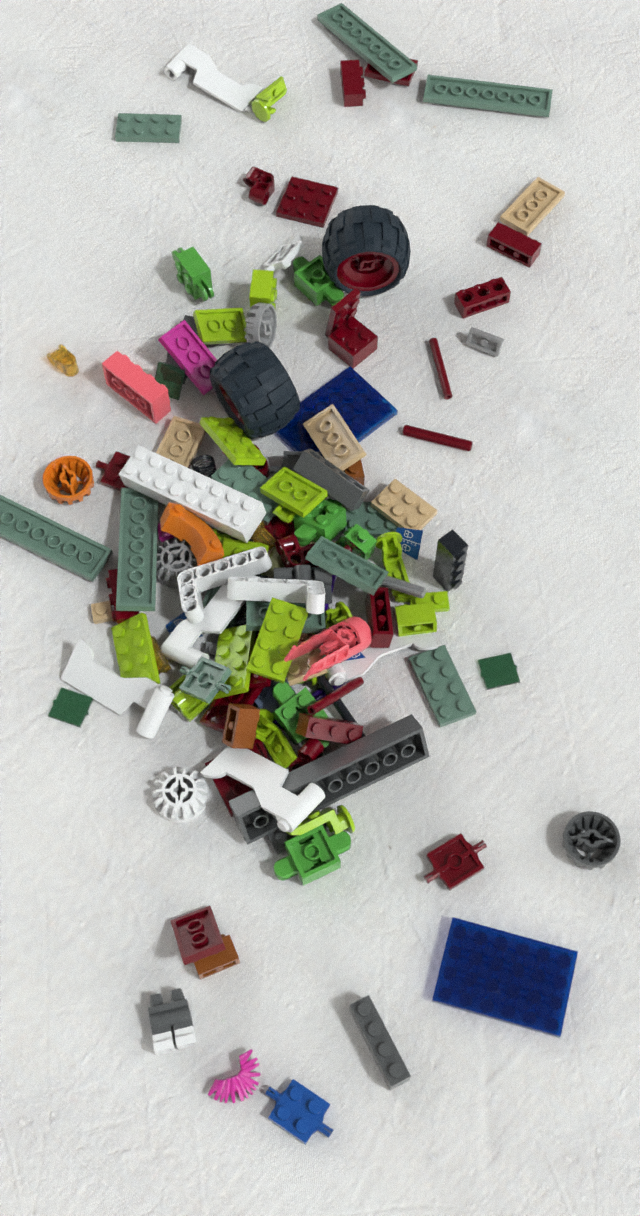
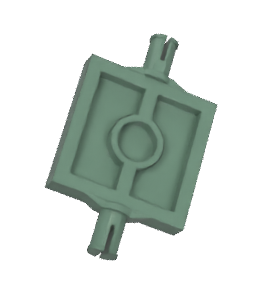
[179,657,232,704]

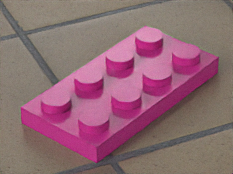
[158,320,217,396]

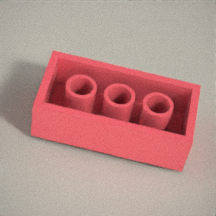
[102,351,171,424]

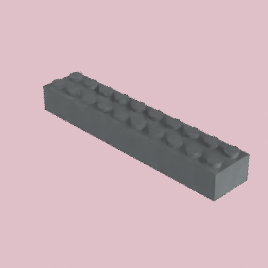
[228,714,430,845]

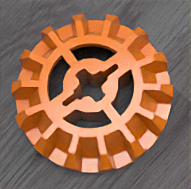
[43,456,94,505]

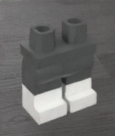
[148,988,198,1055]

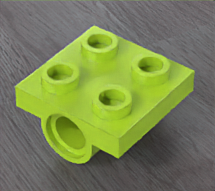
[169,668,214,722]

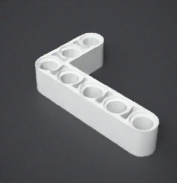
[177,547,272,624]
[227,577,325,614]

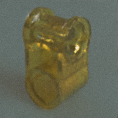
[47,344,79,377]

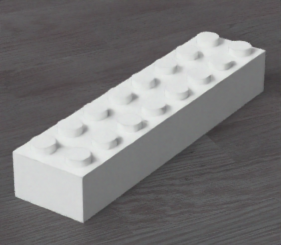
[119,445,266,543]

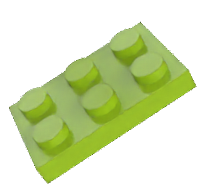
[193,308,247,345]
[260,466,328,518]

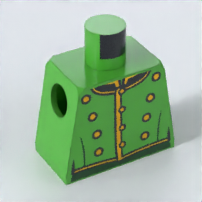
[335,524,377,560]

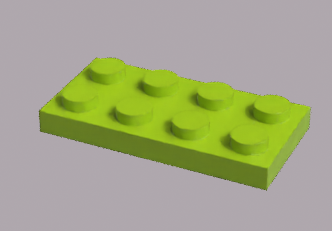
[199,416,266,465]
[246,597,308,684]
[111,612,161,684]
[213,624,256,699]

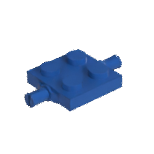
[265,1079,334,1145]

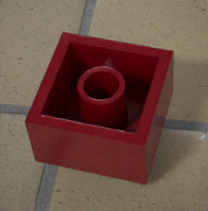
[328,317,378,369]

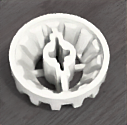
[152,766,208,823]

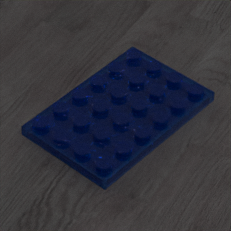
[276,366,398,457]
[432,917,578,1038]

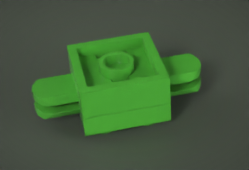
[171,247,214,301]
[293,255,344,306]
[293,498,347,546]
[272,682,330,748]
[274,825,351,886]

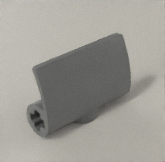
[274,565,332,604]

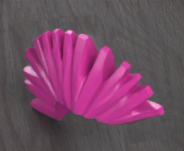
[208,1049,260,1103]

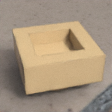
[91,601,113,624]

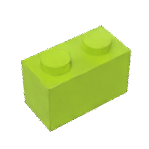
[395,602,437,637]

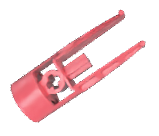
[284,616,372,681]

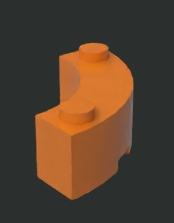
[160,502,224,566]

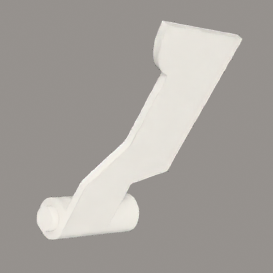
[164,44,263,113]
[161,575,260,668]
[318,621,438,686]
[61,638,174,739]
[200,746,325,833]

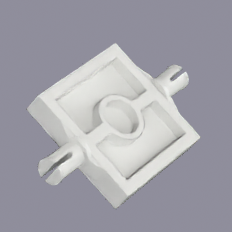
[262,234,305,271]

